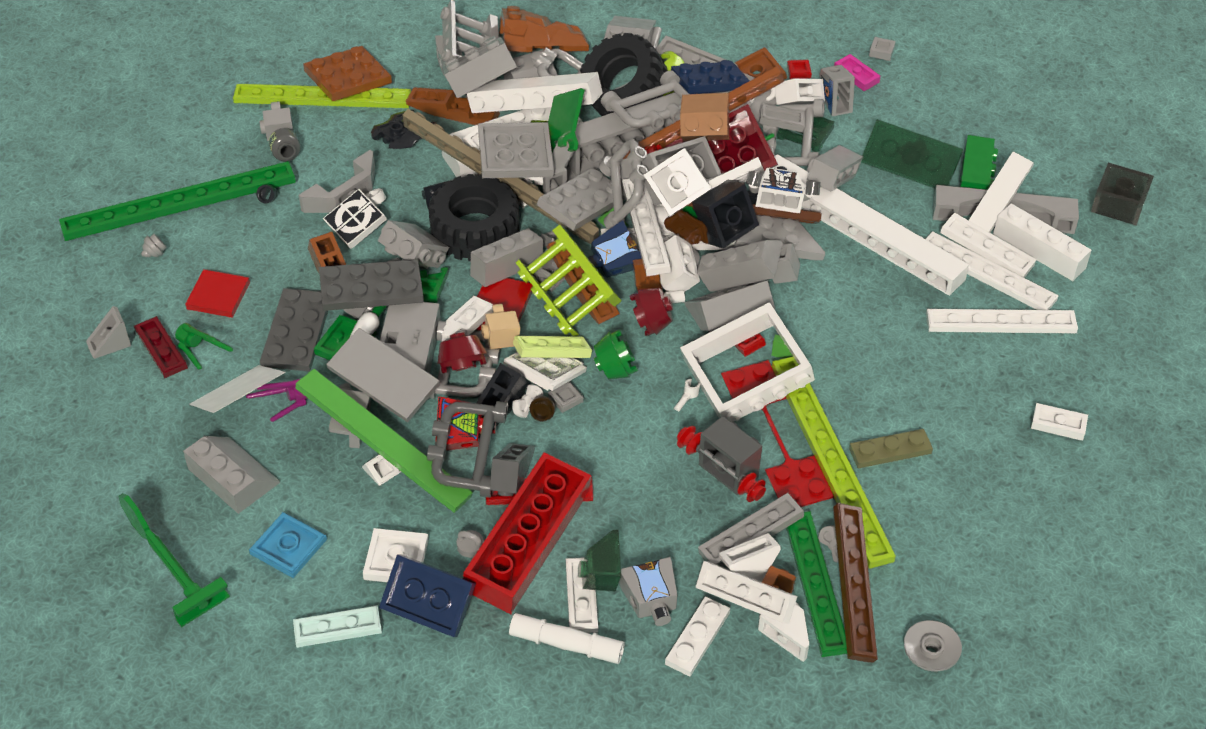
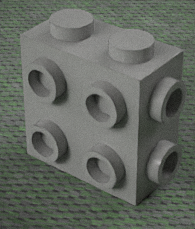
[378,220,449,269]

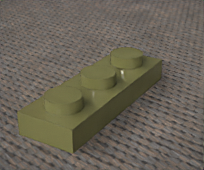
[849,429,933,469]

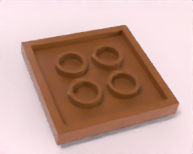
[303,46,392,102]

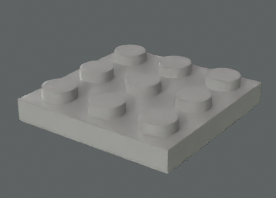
[478,122,554,178]

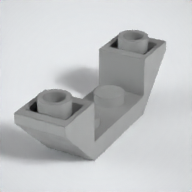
[299,150,375,213]

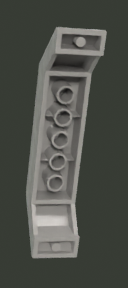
[543,93,752,194]

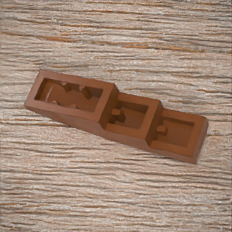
[406,87,500,125]
[546,241,620,325]

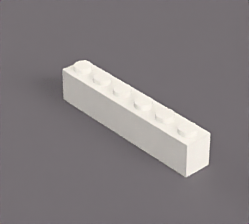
[467,72,603,113]

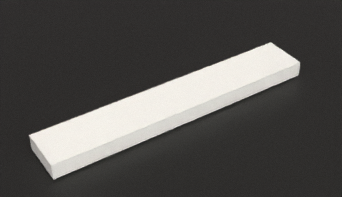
[622,179,671,276]
[926,232,1058,310]
[926,309,1078,333]

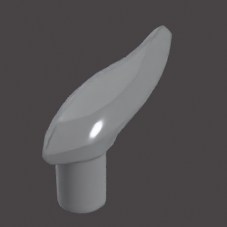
[540,231,558,247]

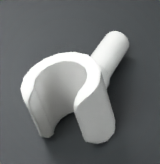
[674,379,700,412]

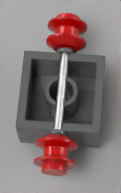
[677,416,766,502]

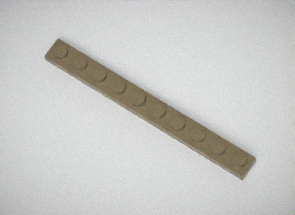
[402,109,599,244]

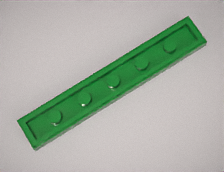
[786,511,847,657]

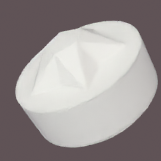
[365,188,386,207]

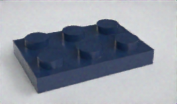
[671,60,750,94]
[379,554,476,637]

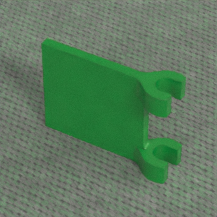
[548,88,585,153]

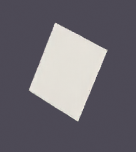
[189,365,285,413]

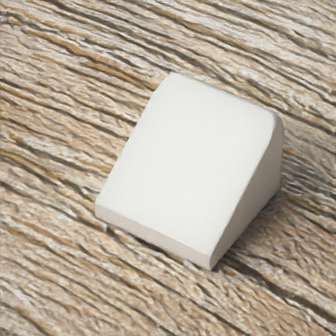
[362,455,401,486]

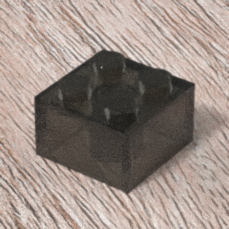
[1091,162,1154,226]

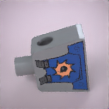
[819,65,855,116]

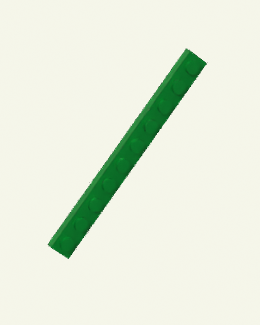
[59,161,296,241]

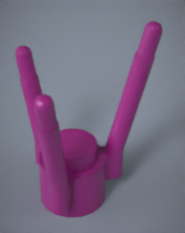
[246,379,308,422]

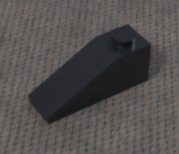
[476,363,531,435]

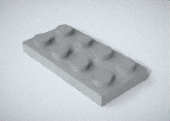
[537,168,626,231]

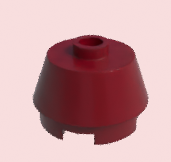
[630,288,673,336]
[437,332,487,374]

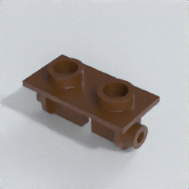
[664,210,708,245]

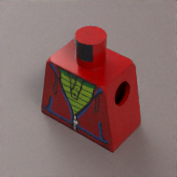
[435,397,496,451]

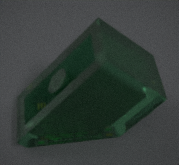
[578,530,621,592]

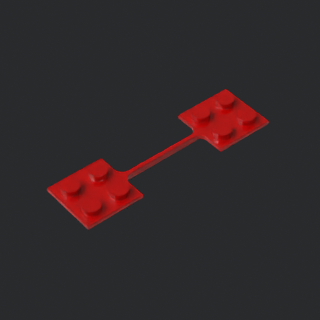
[721,360,834,507]

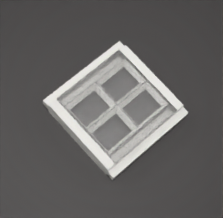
[503,352,587,391]

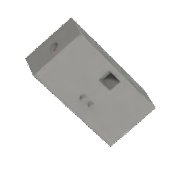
[380,302,441,374]

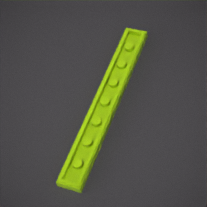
[233,84,411,108]

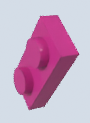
[834,54,881,91]

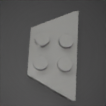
[734,215,825,260]

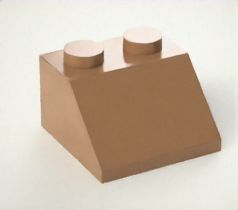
[680,93,730,141]

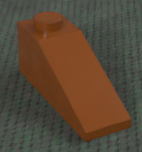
[308,232,346,273]

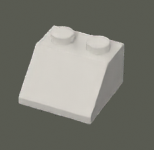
[644,148,712,216]

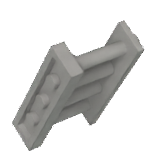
[440,0,499,81]

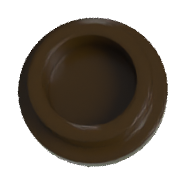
[529,396,556,422]

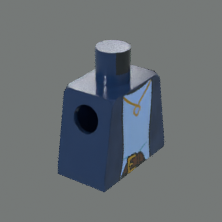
[588,221,642,278]

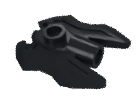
[371,110,437,149]

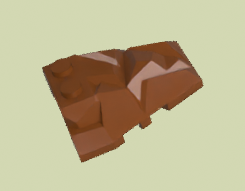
[499,6,589,52]

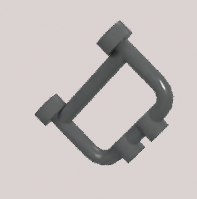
[427,401,508,498]

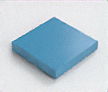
[249,512,327,578]

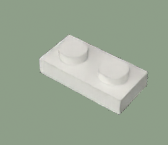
[1031,403,1088,441]

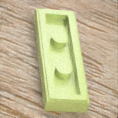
[513,336,592,358]

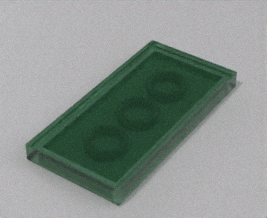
[861,119,963,189]

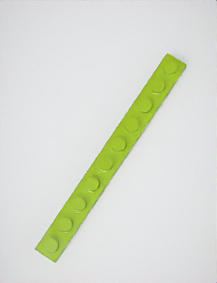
[772,357,896,569]

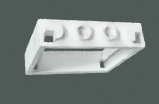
[680,302,815,422]

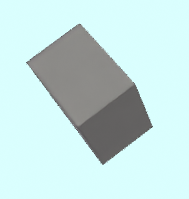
[86,306,131,359]

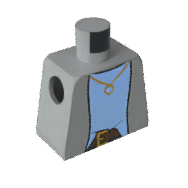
[619,557,677,626]

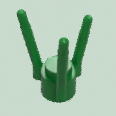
[175,323,233,370]

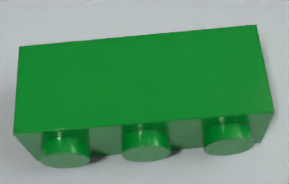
[960,135,998,190]

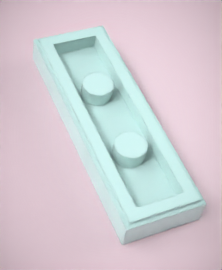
[293,605,382,647]

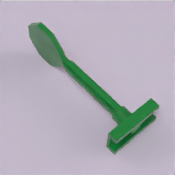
[118,493,230,628]

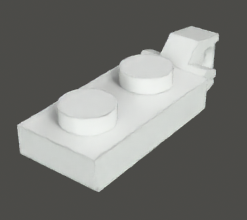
[441,296,493,342]

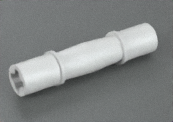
[509,613,625,664]

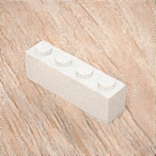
[993,203,1092,281]

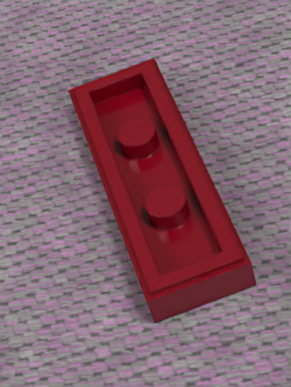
[134,316,188,378]

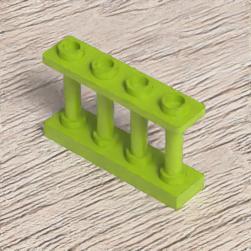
[515,224,622,337]

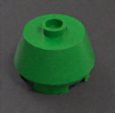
[594,330,638,379]

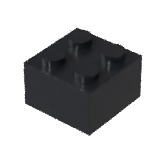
[692,179,759,249]

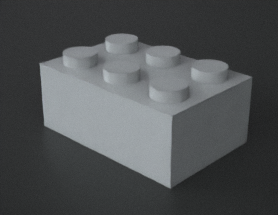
[442,36,517,98]
[641,136,722,206]

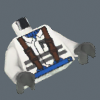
[746,166,821,213]

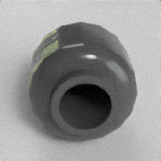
[269,128,300,162]

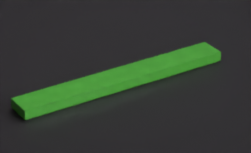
[295,369,473,513]

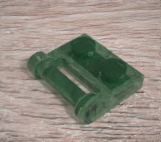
[777,117,835,152]

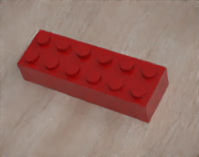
[463,452,592,614]

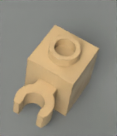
[481,304,520,349]

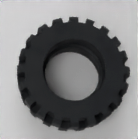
[580,33,668,116]
[428,174,520,261]

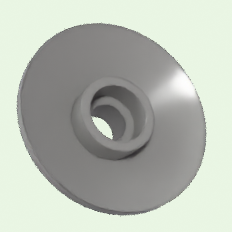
[904,620,962,672]

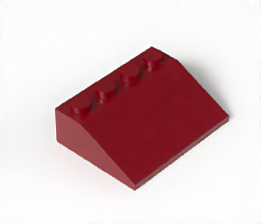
[665,104,778,174]

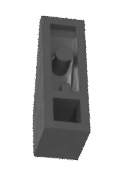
[490,443,535,496]

